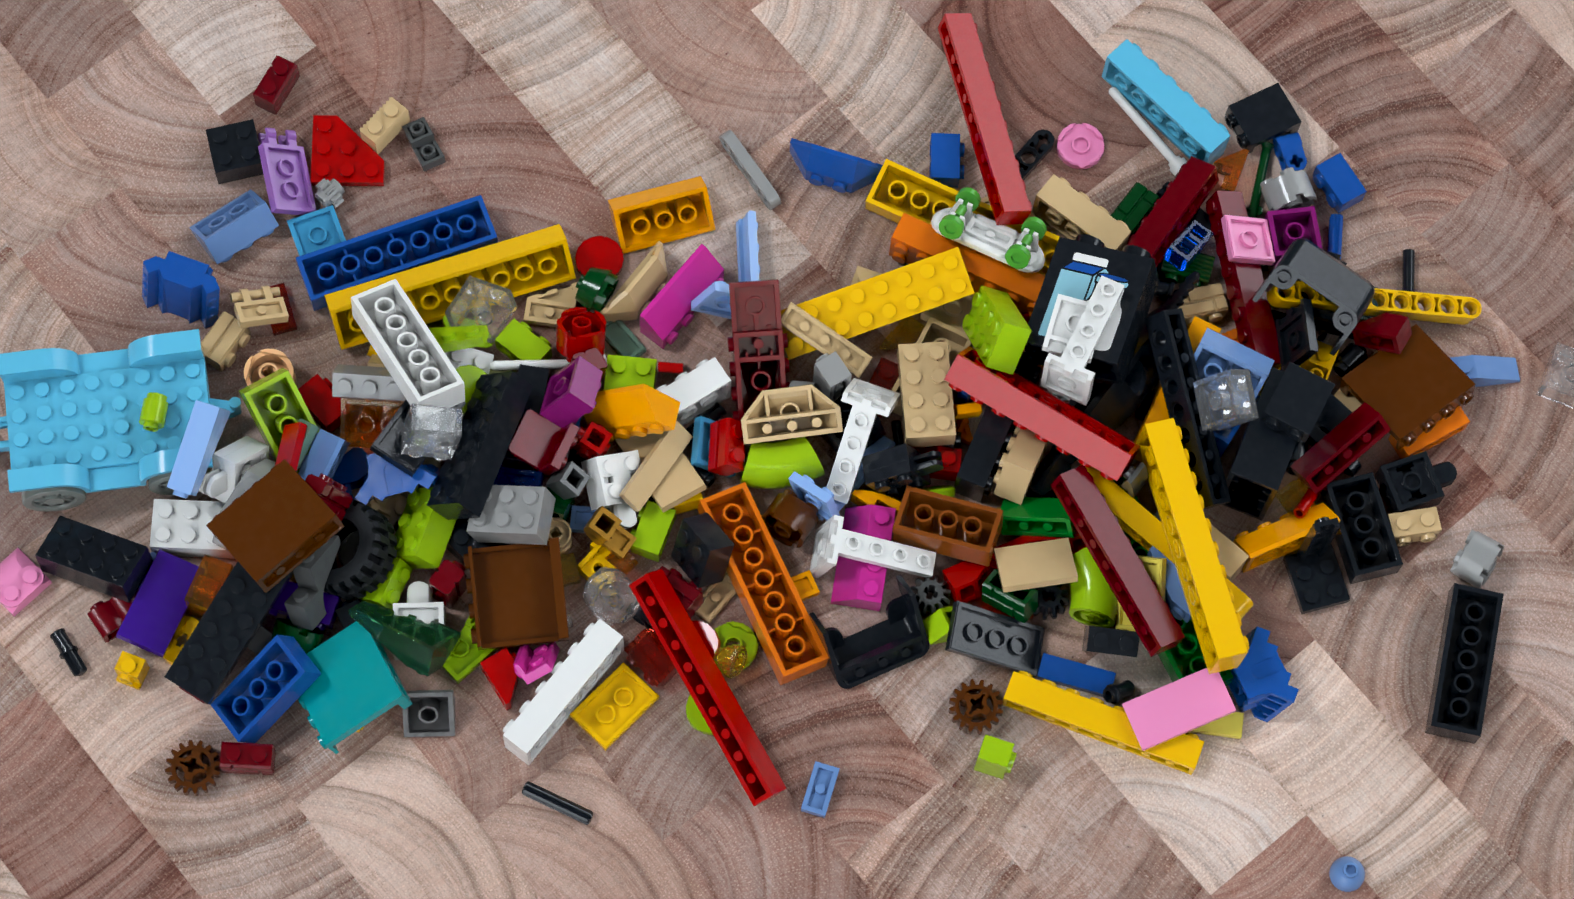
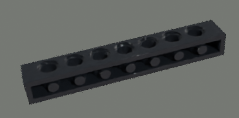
[1144,308,1231,509]

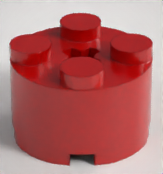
[556,307,606,363]

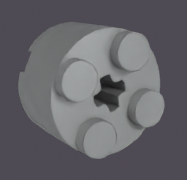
[1260,167,1317,211]
[1450,529,1505,589]

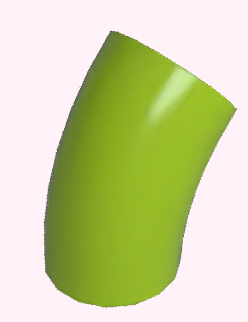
[739,437,825,489]
[1069,547,1117,628]

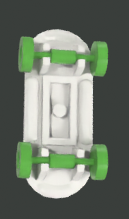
[931,187,1047,273]

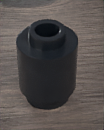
[1332,343,1368,378]

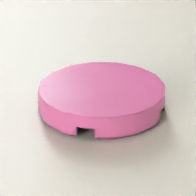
[1056,123,1104,170]

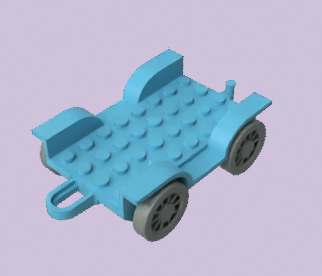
[0,329,242,512]

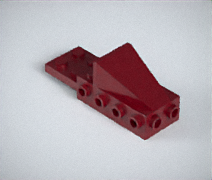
[727,279,790,421]

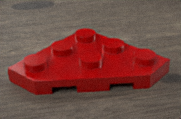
[311,115,385,186]

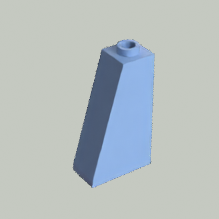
[167,400,231,499]

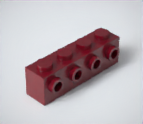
[1290,402,1391,494]

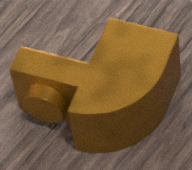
[583,506,637,559]

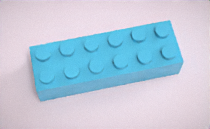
[1101,39,1230,164]

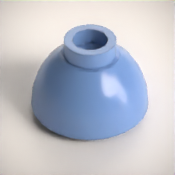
[1329,856,1365,892]

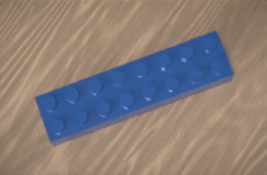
[296,195,498,311]

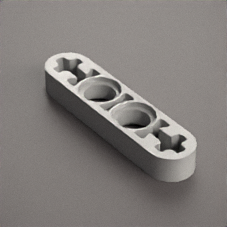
[719,130,781,210]

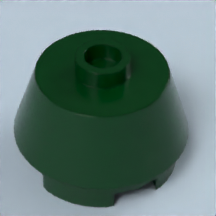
[575,267,619,313]

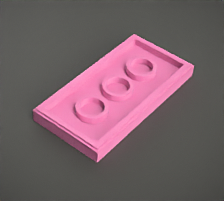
[1122,668,1236,751]

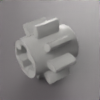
[315,178,345,208]

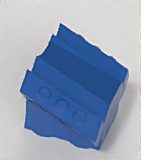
[142,251,220,329]
[355,453,440,505]
[1228,626,1299,722]

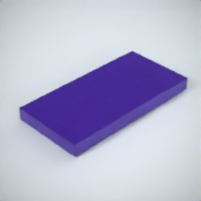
[116,549,206,658]

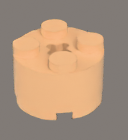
[244,349,296,386]

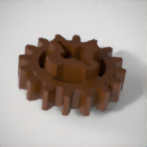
[948,679,1004,735]
[165,740,221,796]

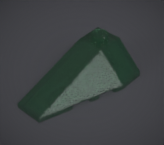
[348,601,461,676]

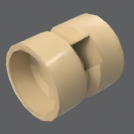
[548,517,572,557]

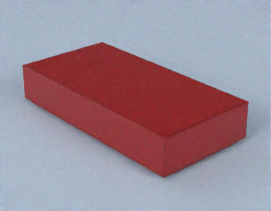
[658,362,684,373]
[275,422,307,471]

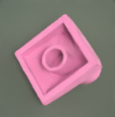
[0,548,52,617]

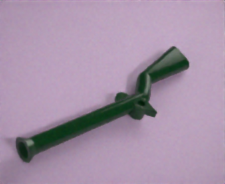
[1246,142,1275,271]

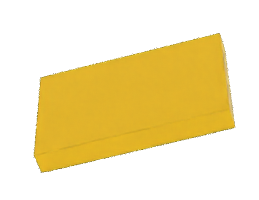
[570,662,659,751]

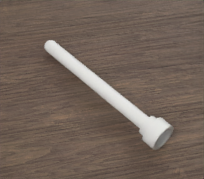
[1109,87,1187,177]
[490,354,607,373]

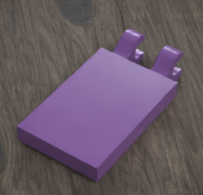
[258,128,316,215]

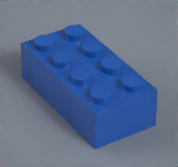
[210,634,321,743]

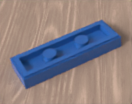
[1036,653,1116,697]

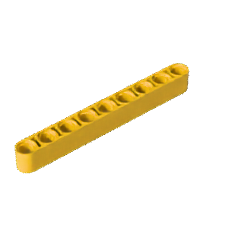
[1267,281,1482,325]
[1078,464,1254,619]

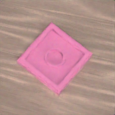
[1221,215,1275,266]

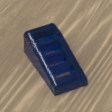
[1164,220,1214,272]

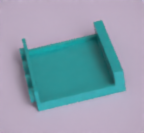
[298,618,412,754]

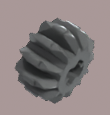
[910,575,951,616]

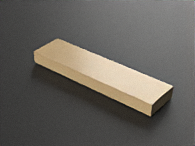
[781,302,873,378]
[619,420,693,512]

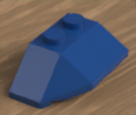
[789,138,883,193]

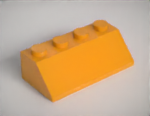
[608,176,716,254]
[584,384,680,442]
[1233,502,1340,573]

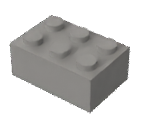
[467,485,556,545]

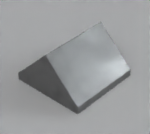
[402,690,455,737]

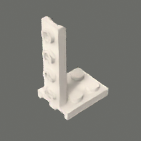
[1040,276,1125,406]
[1042,294,1095,401]
[826,378,900,504]
[810,515,936,578]

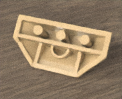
[600,241,668,322]
[741,384,843,444]

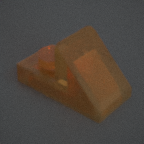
[1213,149,1249,191]

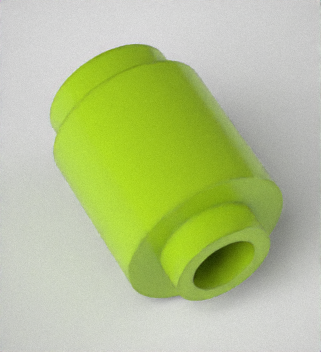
[139,392,168,432]

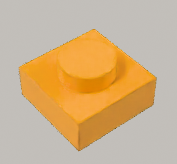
[791,570,820,602]

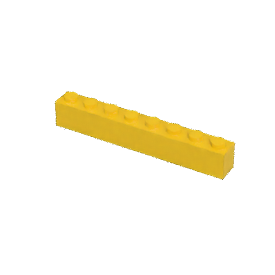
[1003,671,1205,775]

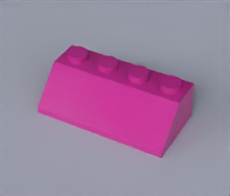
[640,244,725,349]
[830,504,896,611]

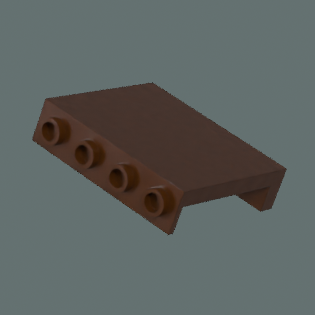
[1340,324,1475,450]
[206,459,345,593]
[464,537,569,650]

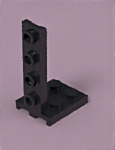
[1275,298,1365,369]
[1283,517,1350,615]

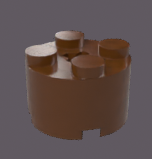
[762,489,818,548]

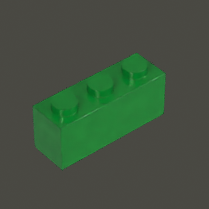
[1000,497,1076,538]

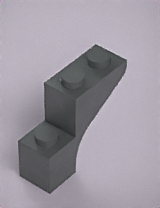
[546,448,591,500]
[284,535,340,630]

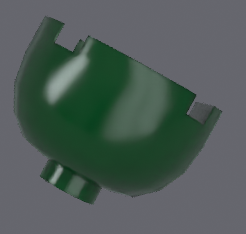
[272,618,324,654]

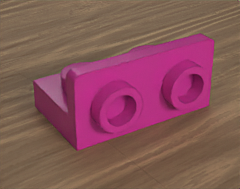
[513,642,560,685]

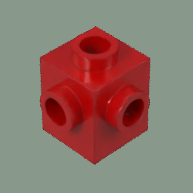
[573,421,613,460]

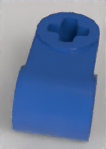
[1273,132,1307,171]

